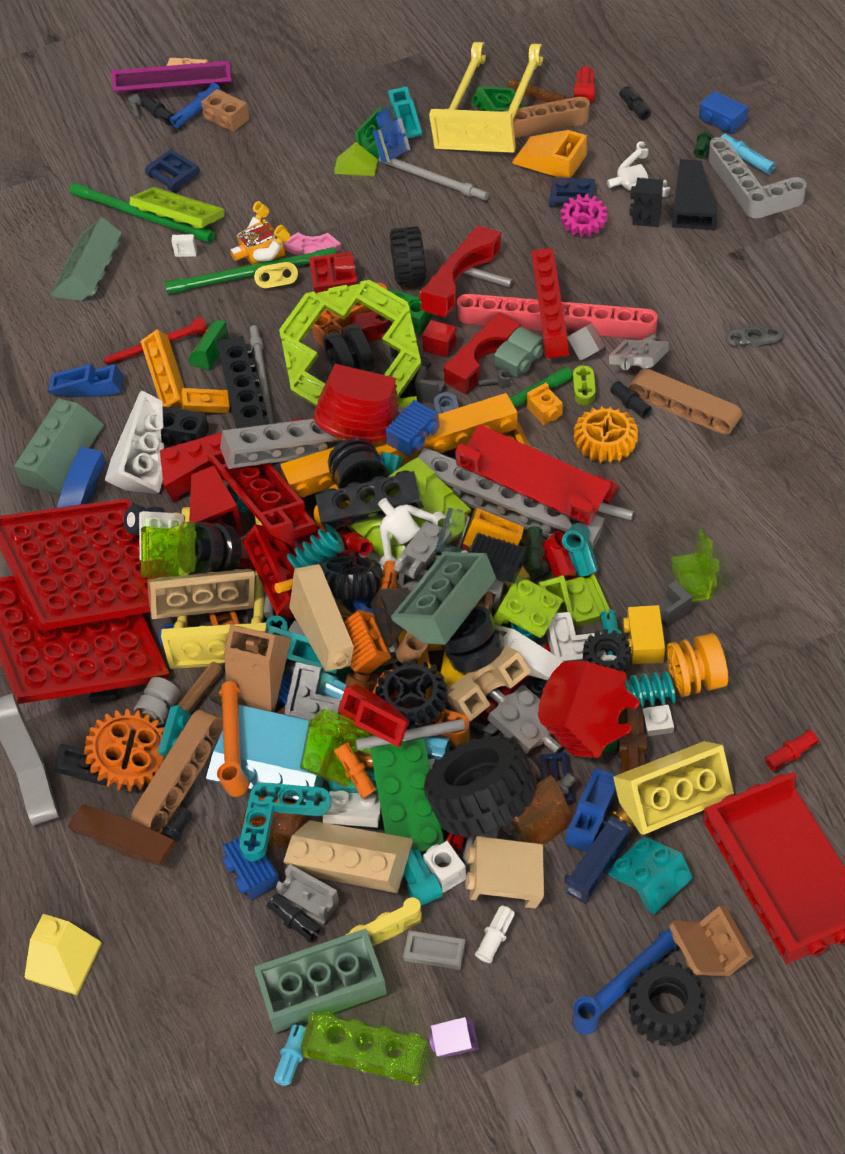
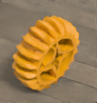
[574,405,638,464]

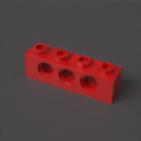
[242,524,295,618]

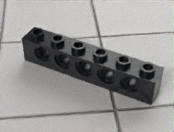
[217,335,270,429]

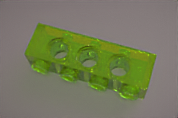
[301,1012,428,1086]

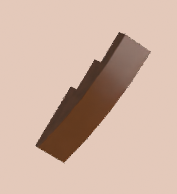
[68,804,176,866]

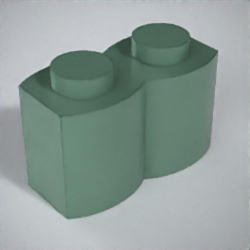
[494,327,544,377]

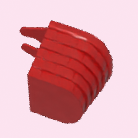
[314,364,400,443]
[538,661,640,758]

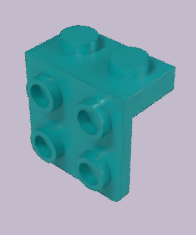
[607,837,693,914]

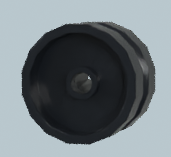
[323,323,374,372]
[179,522,242,575]
[441,606,504,672]

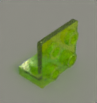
[141,521,196,578]
[671,529,719,602]
[300,708,371,787]

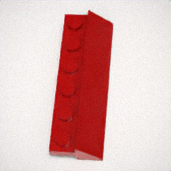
[207,451,316,547]

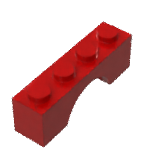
[443,313,521,395]

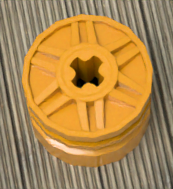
[667,633,728,697]

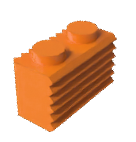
[343,610,391,674]

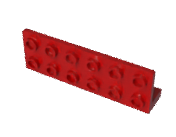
[455,425,611,526]

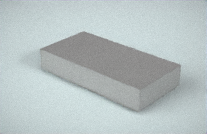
[403,930,466,970]

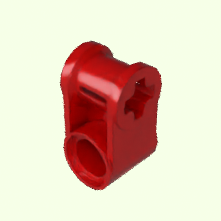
[350,311,392,342]

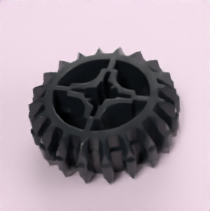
[317,555,383,601]
[375,659,448,729]

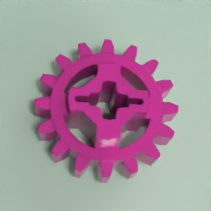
[561,194,607,238]

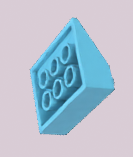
[206,705,337,806]

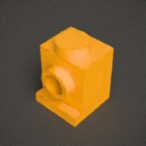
[527,383,563,426]

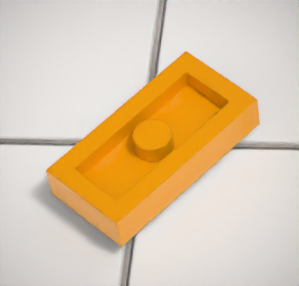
[181,388,230,413]

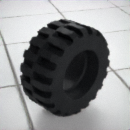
[424,735,537,837]

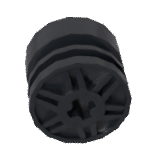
[327,437,389,502]

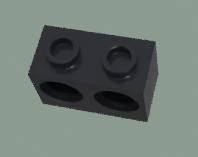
[629,177,663,227]
[161,406,209,445]

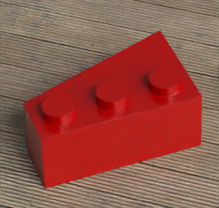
[160,432,222,503]

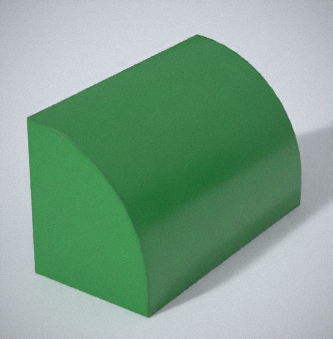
[189,320,229,371]

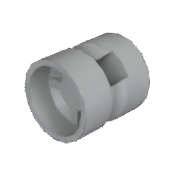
[133,677,181,727]

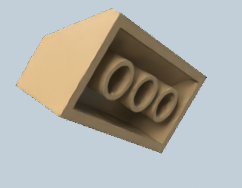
[147,569,255,619]
[284,820,413,893]

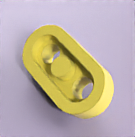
[254,262,298,288]

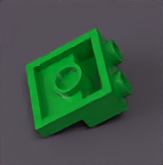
[472,86,526,112]

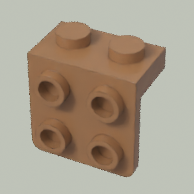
[669,906,754,976]

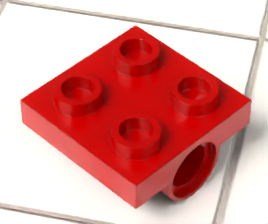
[309,251,357,293]

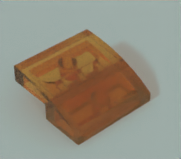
[512,775,572,845]

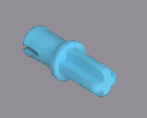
[274,1025,310,1086]

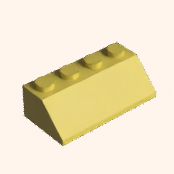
[613,741,734,835]

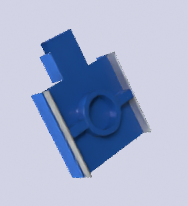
[372,108,410,163]

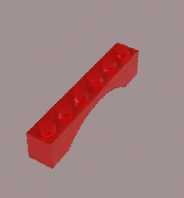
[419,226,501,317]
[531,248,569,359]

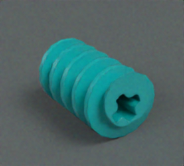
[287,524,345,569]
[625,671,676,708]

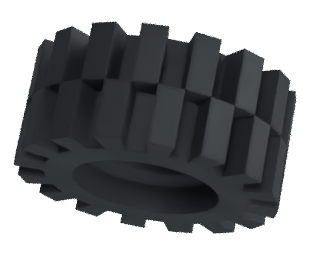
[583,629,631,673]

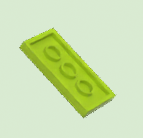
[130,187,225,228]

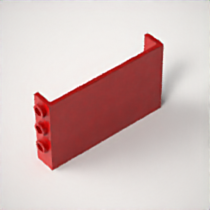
[702,772,845,964]

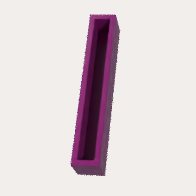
[111,61,234,94]

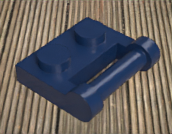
[145,149,200,193]
[549,177,595,207]

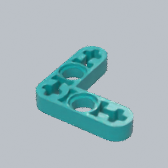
[240,782,332,861]

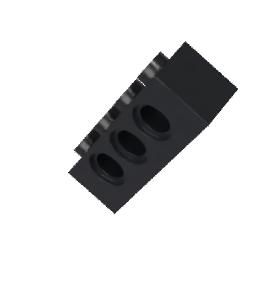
[315,470,424,531]

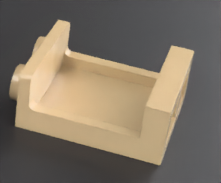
[465,836,544,909]

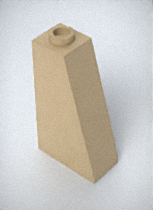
[289,564,354,671]

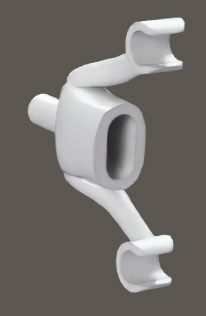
[607,141,671,197]
[378,498,449,567]

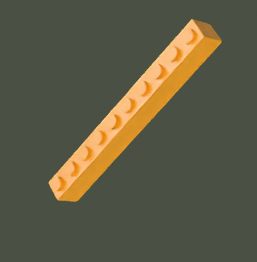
[280,393,518,498]

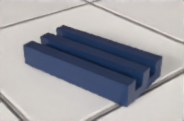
[539,752,573,806]

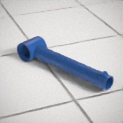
[572,929,677,1035]

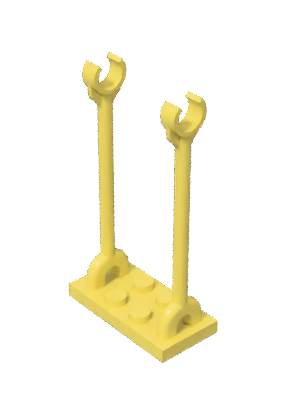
[429,42,543,153]
[161,507,268,669]

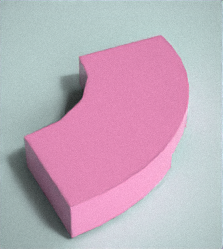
[282,233,342,256]

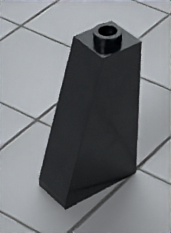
[672,159,717,231]

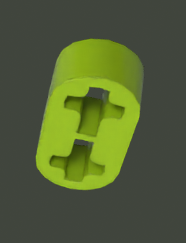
[573,365,596,406]

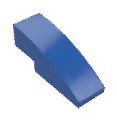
[48,364,124,397]
[57,447,106,508]
[565,768,617,852]

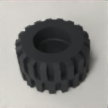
[390,226,426,285]
[629,961,706,1046]

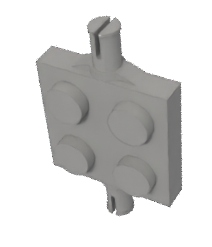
[609,334,669,370]
[487,685,562,754]

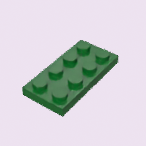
[370,738,444,853]

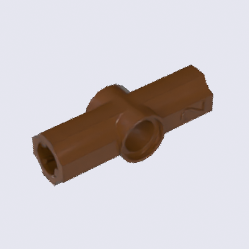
[618,707,647,773]

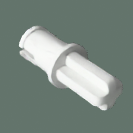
[475,905,515,963]

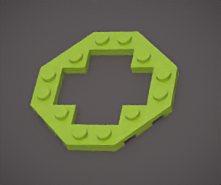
[279,280,422,407]

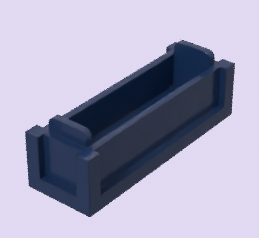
[564,816,631,904]

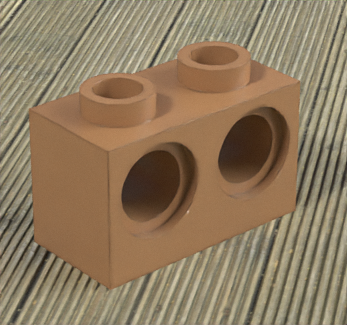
[201,89,250,132]

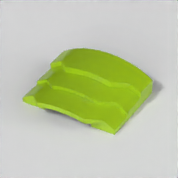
[347,457,471,576]

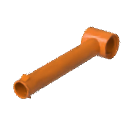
[216,681,250,797]

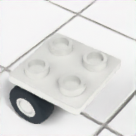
[124,505,184,563]

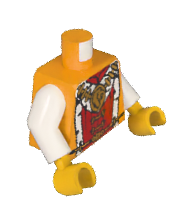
[230,201,290,265]

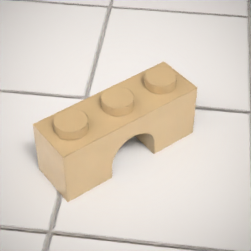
[447,645,531,721]

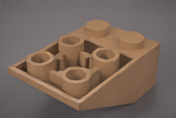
[224,625,291,712]

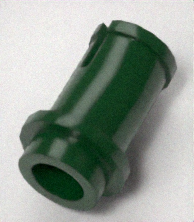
[693,132,713,159]

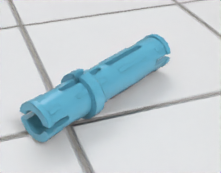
[721,133,776,175]

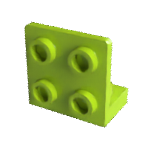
[493,575,562,638]

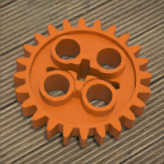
[84,709,165,792]

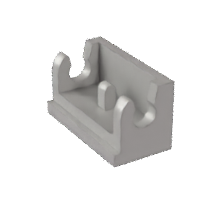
[276,864,340,926]

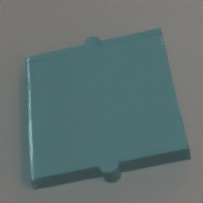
[435,508,470,553]

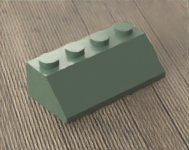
[50,217,122,301]
[14,398,105,495]
[391,552,496,645]
[254,928,387,1034]

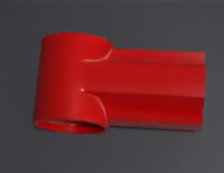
[574,66,595,102]
[538,531,577,581]

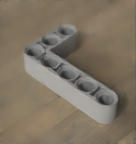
[708,137,807,218]
[0,693,59,826]

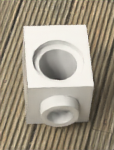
[423,841,466,893]

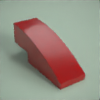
[338,684,409,747]

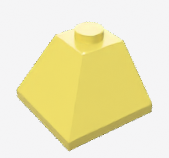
[25,914,102,995]

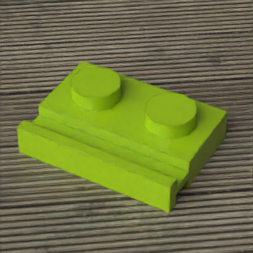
[565,573,610,628]

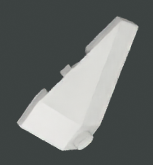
[105,391,164,494]

